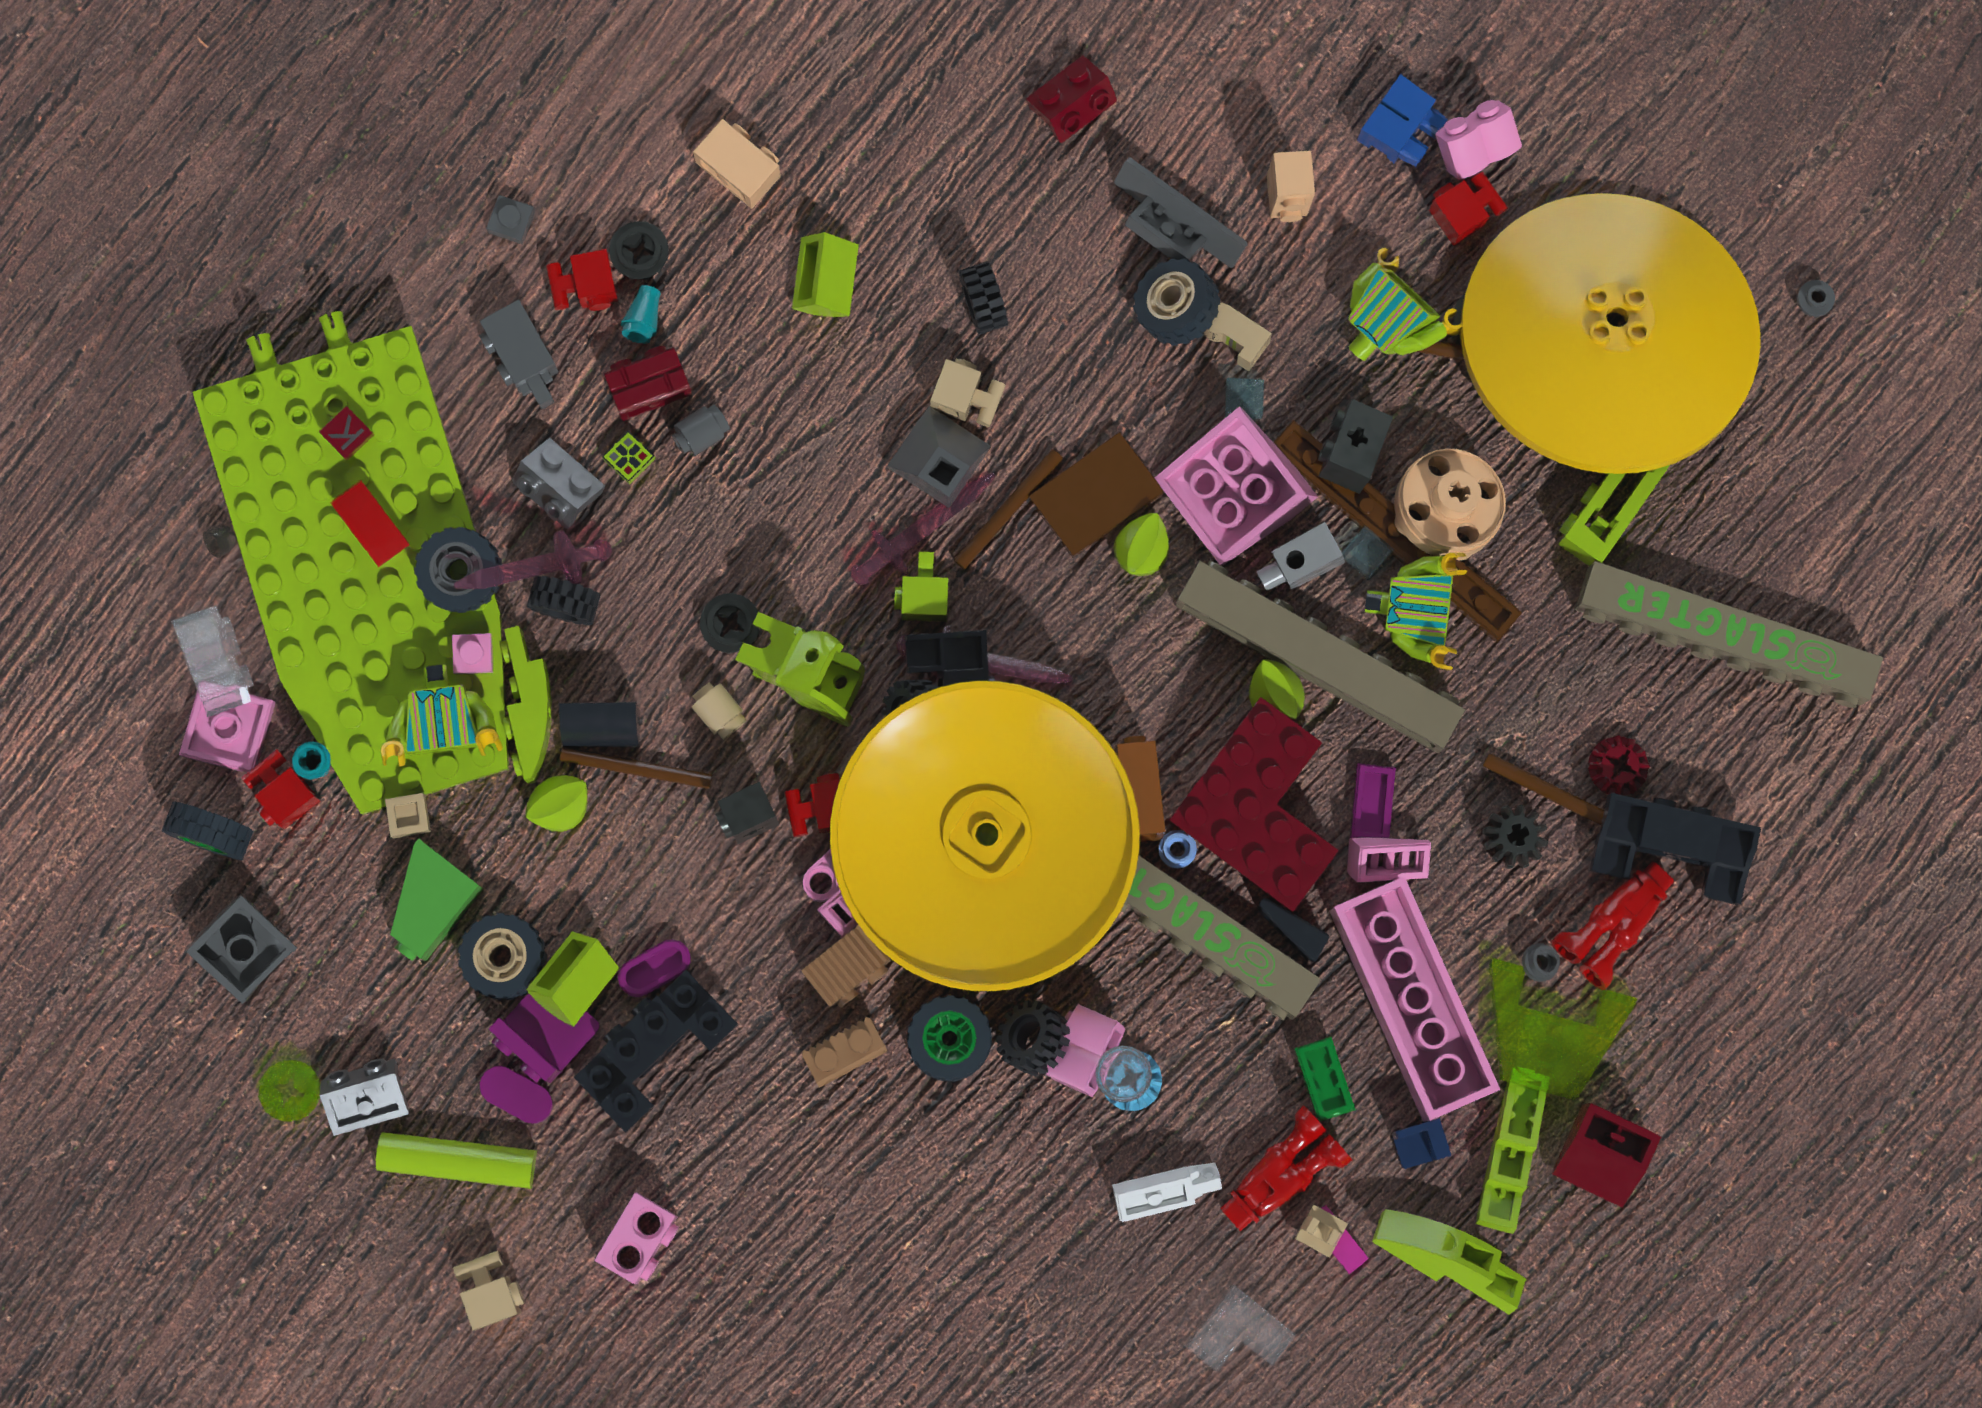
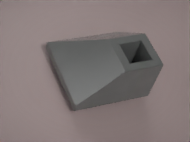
[887,406,991,508]

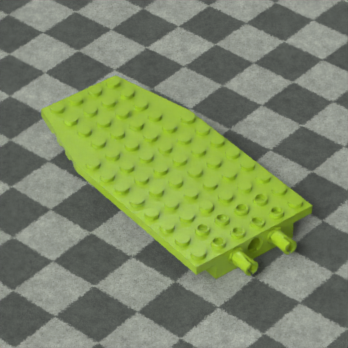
[193,311,509,815]

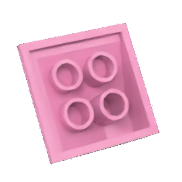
[1154,407,1318,566]

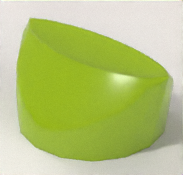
[1113,513,1169,576]
[1249,659,1305,720]
[526,775,588,832]

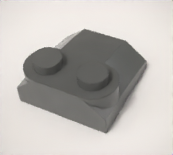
[186,894,297,1004]

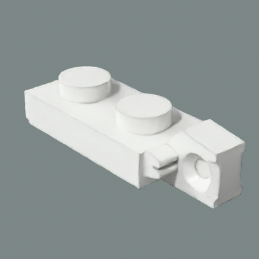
[1112,1163,1222,1222]

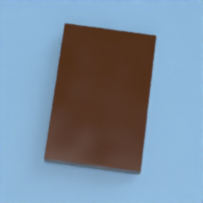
[1029,432,1164,558]

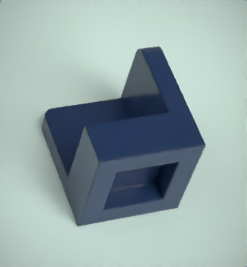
[1391,1118,1452,1169]

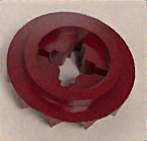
[1588,735,1650,796]

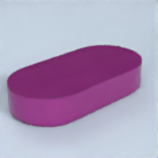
[618,939,691,998]
[480,1066,553,1124]

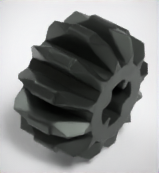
[1482,805,1548,869]

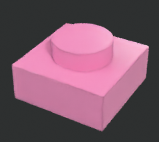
[452,633,493,674]

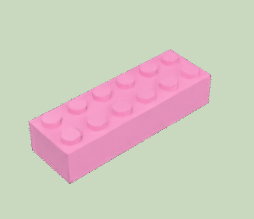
[1329,876,1501,1122]

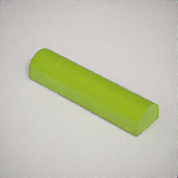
[376,1132,537,1189]

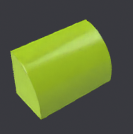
[792,232,859,317]
[526,931,619,1026]

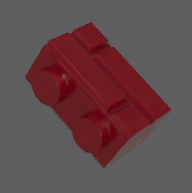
[604,346,692,421]

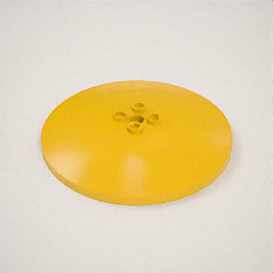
[1460,193,1761,474]
[830,681,1140,991]

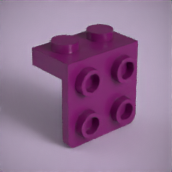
[488,993,600,1083]

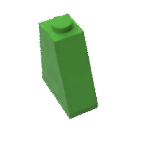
[390,839,483,961]

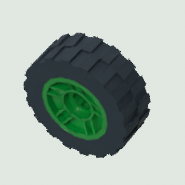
[161,801,254,860]
[907,995,992,1082]

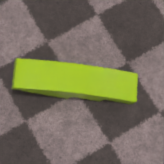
[1475,1068,1549,1234]

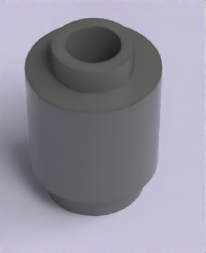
[672,404,730,457]

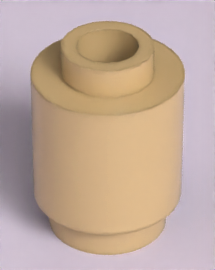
[691,682,747,740]

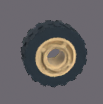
[1133,258,1220,346]
[458,913,547,1000]

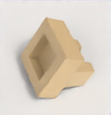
[385,793,431,839]
[1295,1204,1348,1258]

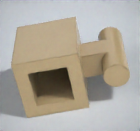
[930,359,1006,427]
[453,1251,525,1330]

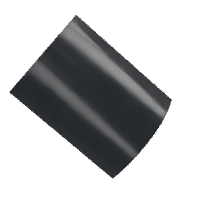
[559,702,640,747]

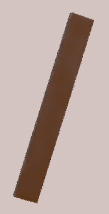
[1273,420,1522,643]

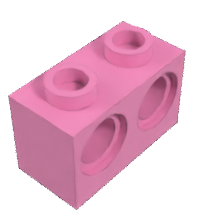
[594,1192,679,1285]

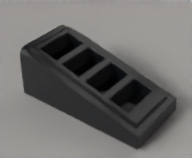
[1256,898,1330,964]

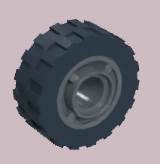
[414,527,503,613]

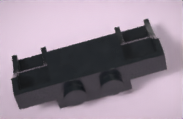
[905,630,995,688]
[1589,793,1761,905]
[574,970,739,1133]

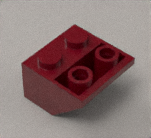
[1551,1103,1662,1208]

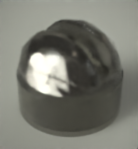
[203,525,237,558]

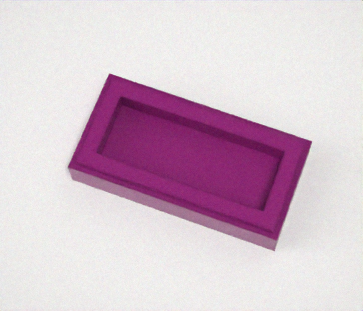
[1350,763,1396,838]

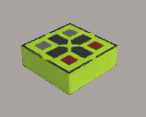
[602,431,656,485]

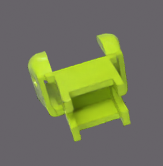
[735,612,865,727]

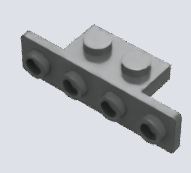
[1114,157,1248,268]

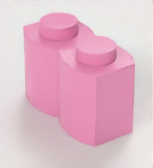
[1435,100,1522,180]
[1045,1004,1125,1097]

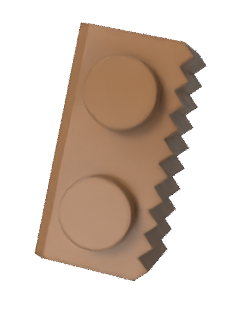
[801,925,891,1009]
[802,1017,887,1088]

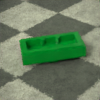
[1294,1037,1356,1122]

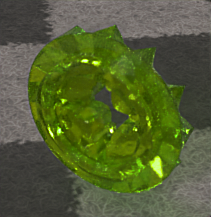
[258,1060,320,1122]

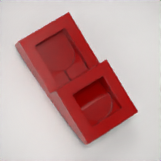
[330,480,410,567]

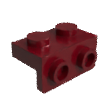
[1026,55,1117,143]

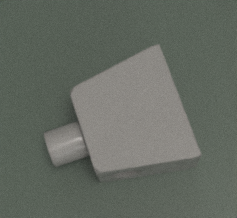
[1256,522,1345,591]

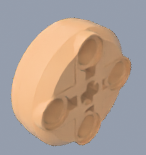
[1394,449,1506,560]

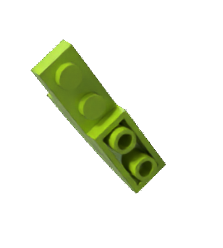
[500,626,552,784]
[1372,1209,1526,1315]

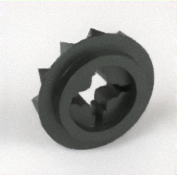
[609,221,669,280]
[700,593,760,654]

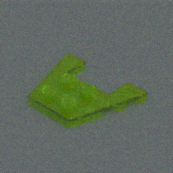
[1489,958,1637,1100]

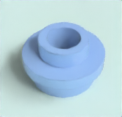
[1158,830,1197,869]

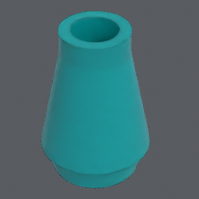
[621,285,661,344]
[292,742,331,780]

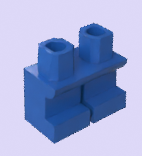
[1357,74,1448,167]

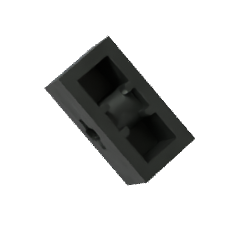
[1318,399,1393,494]
[715,781,779,844]

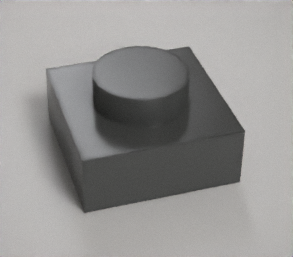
[486,195,535,245]

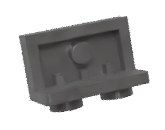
[512,437,605,529]

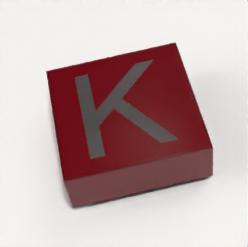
[319,406,374,461]

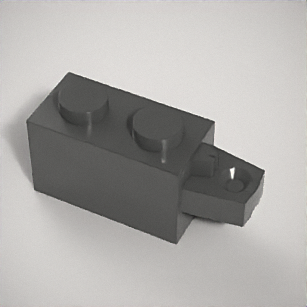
[479,300,559,410]

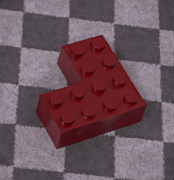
[1169,697,1339,912]

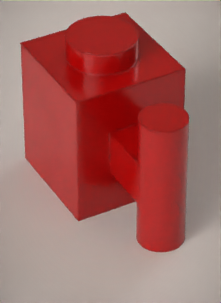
[1429,171,1508,246]
[546,249,618,311]
[241,749,321,830]
[784,773,841,837]

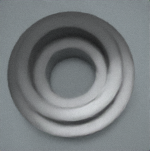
[1797,280,1835,317]
[1522,943,1560,982]

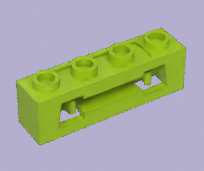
[1558,465,1670,566]

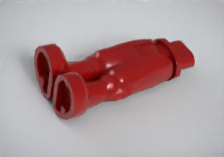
[1551,861,1674,990]
[1220,1105,1352,1232]

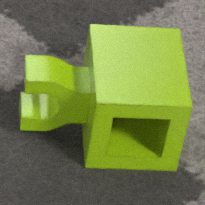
[894,552,948,622]

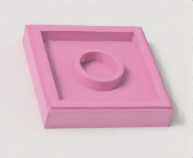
[179,682,276,773]

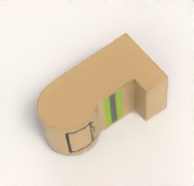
[1204,303,1272,372]

